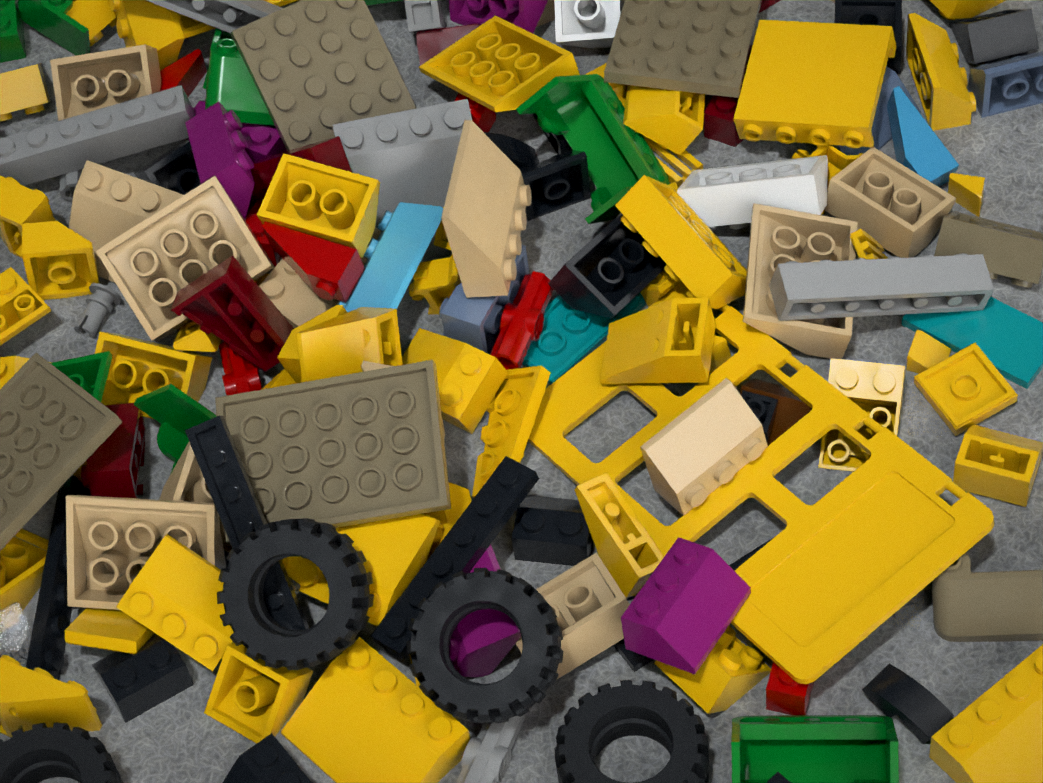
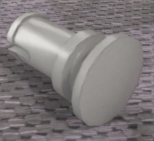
[74,283,122,338]

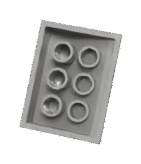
[333,99,472,226]

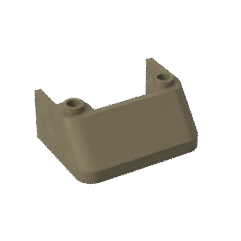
[931,553,1043,642]

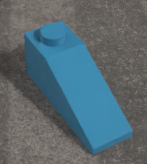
[887,86,959,187]

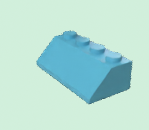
[337,202,444,312]

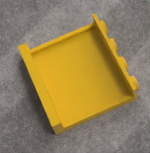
[733,20,897,148]

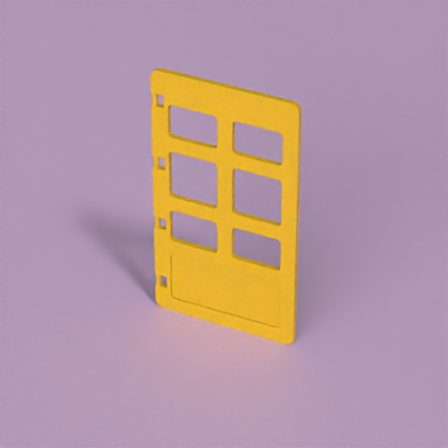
[528,281,994,684]

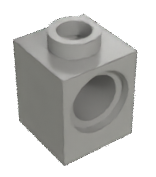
[404,0,445,35]

